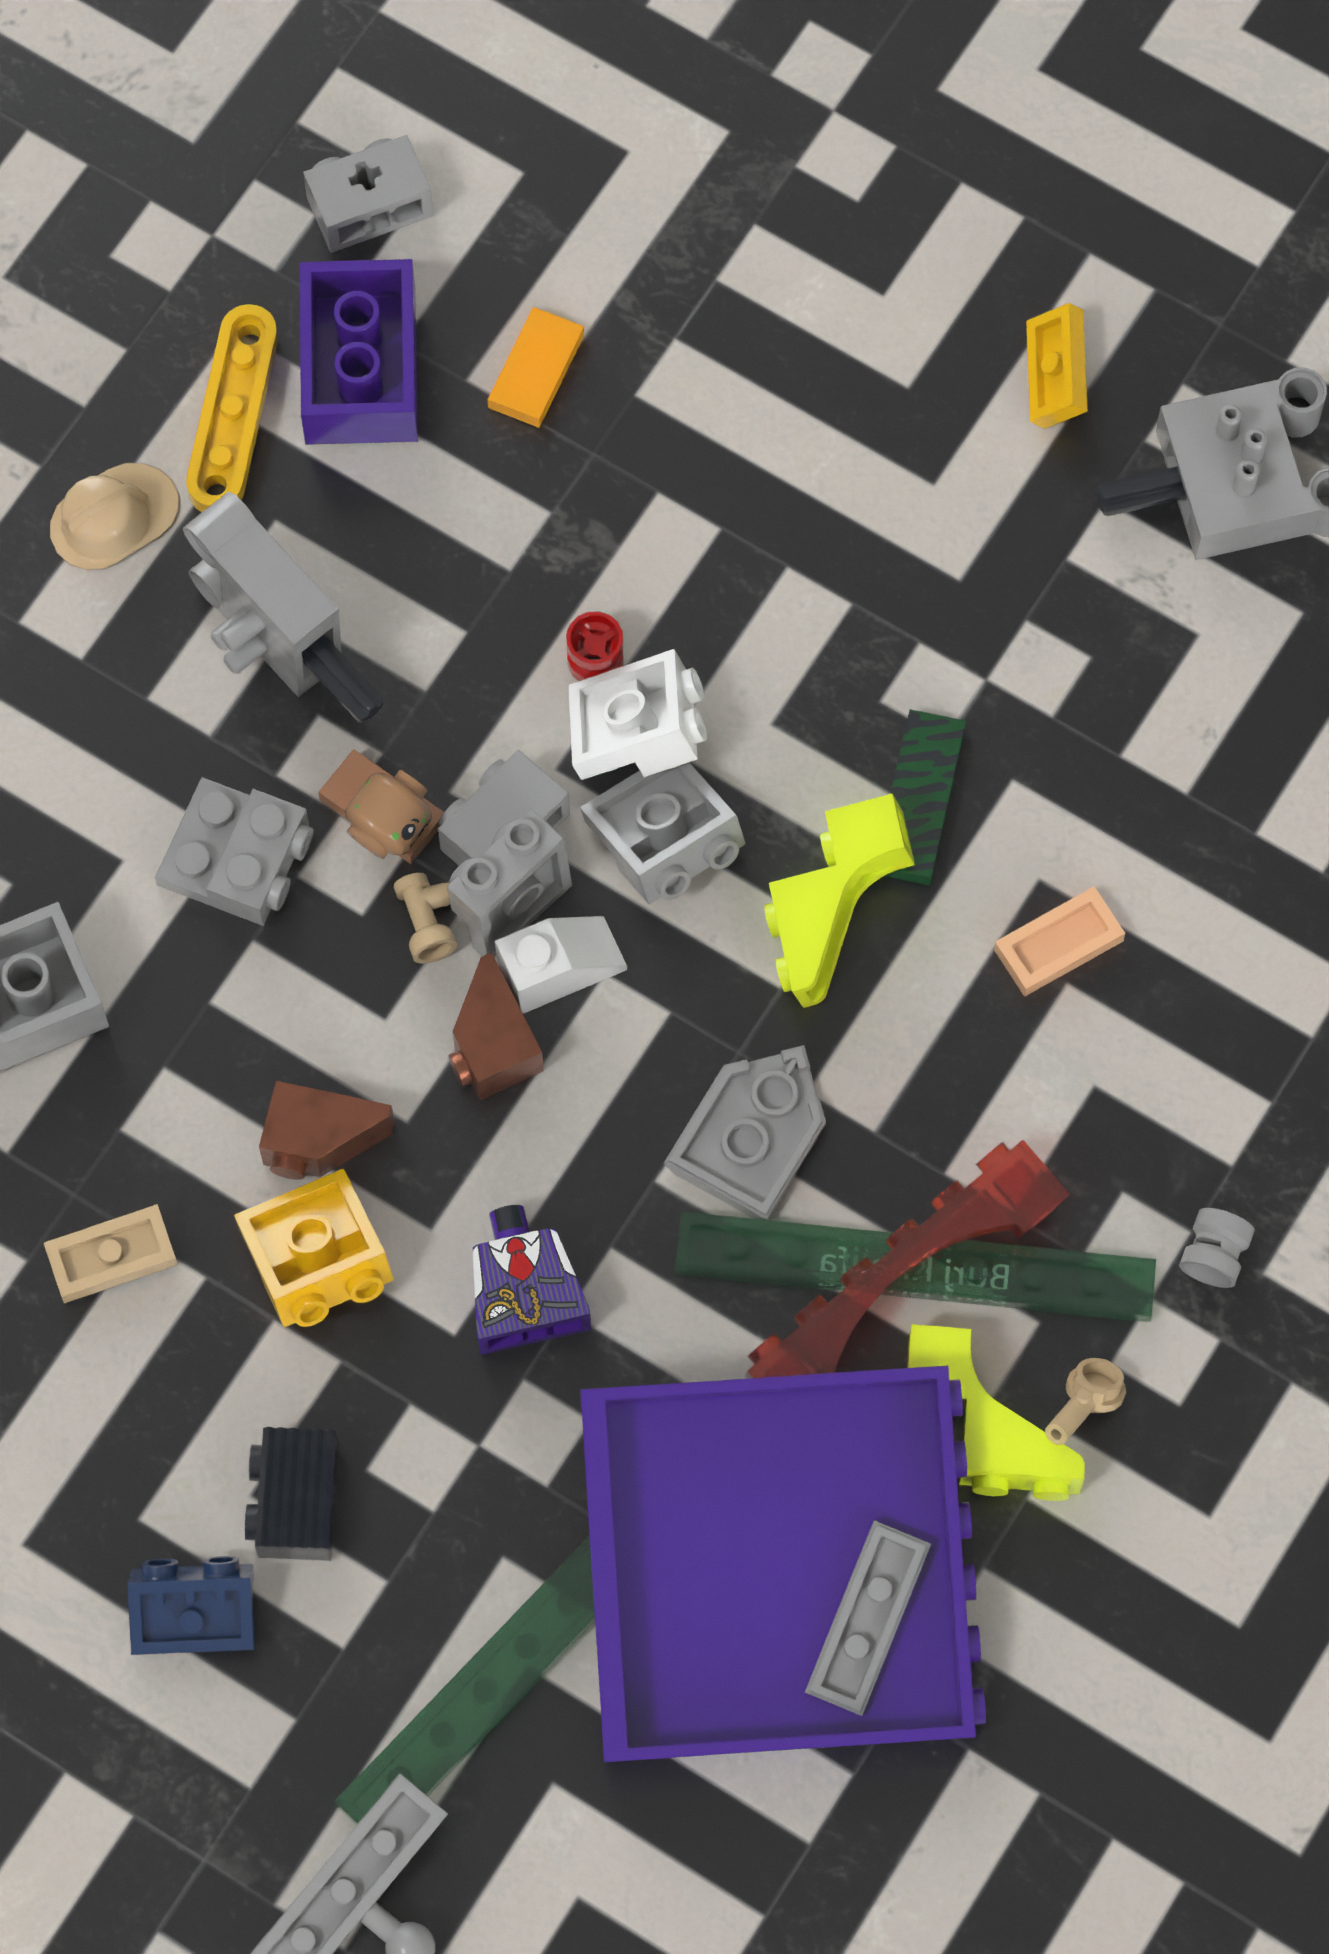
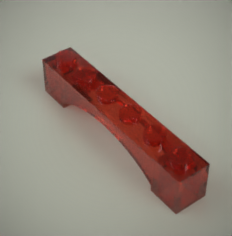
[745,1140,1070,1379]

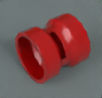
[566,611,624,681]

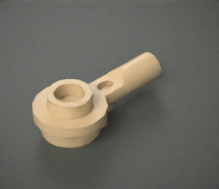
[1045,1358,1126,1445]

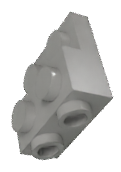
[580,762,746,904]
[155,777,314,926]
[447,809,572,957]

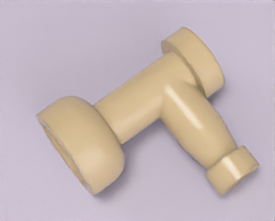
[394,873,458,964]

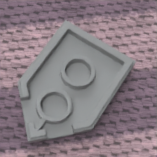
[664,1045,826,1222]

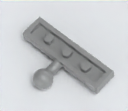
[250,1773,448,1954]

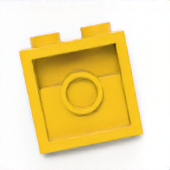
[234,1168,394,1328]

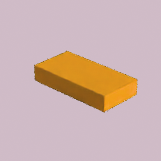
[488,307,584,428]

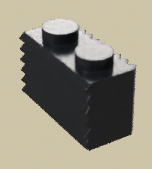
[245,1426,339,1561]

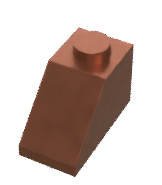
[448,952,543,1100]
[259,1081,395,1180]

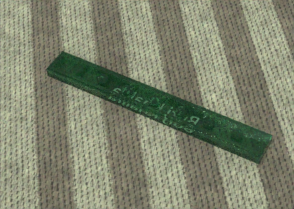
[675,1211,1156,1322]

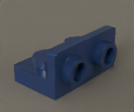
[127,1556,255,1655]

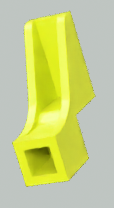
[764,794,915,1008]
[907,1324,1085,1501]

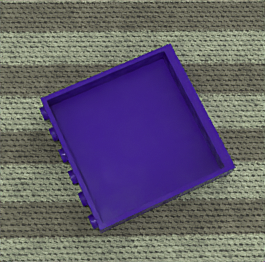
[580,1365,986,1762]

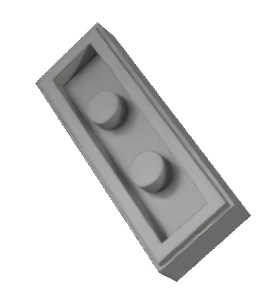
[805,1521,931,1716]

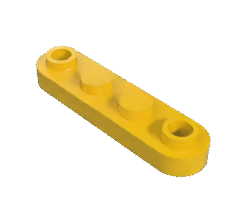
[186,304,278,512]

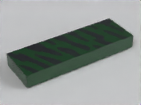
[885,709,966,885]

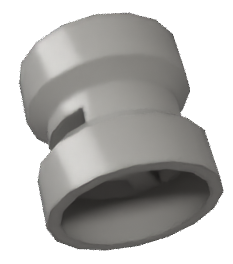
[1179,1208,1255,1288]

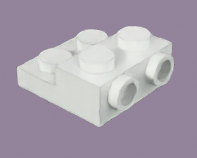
[569,649,707,780]

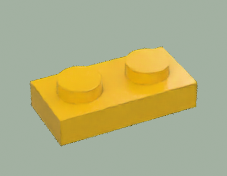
[1026,303,1087,429]

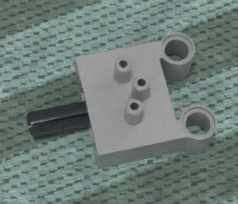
[1096,367,1329,560]
[183,492,384,723]

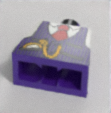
[473,1205,591,1355]

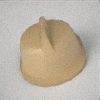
[50,463,179,570]

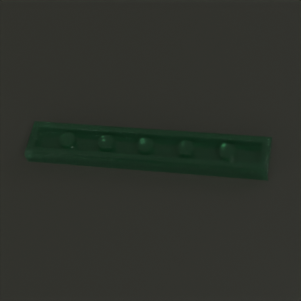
[334,1536,595,1825]

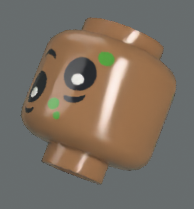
[345,770,432,859]

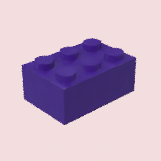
[300,259,418,445]

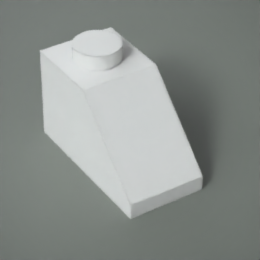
[495,916,627,1014]

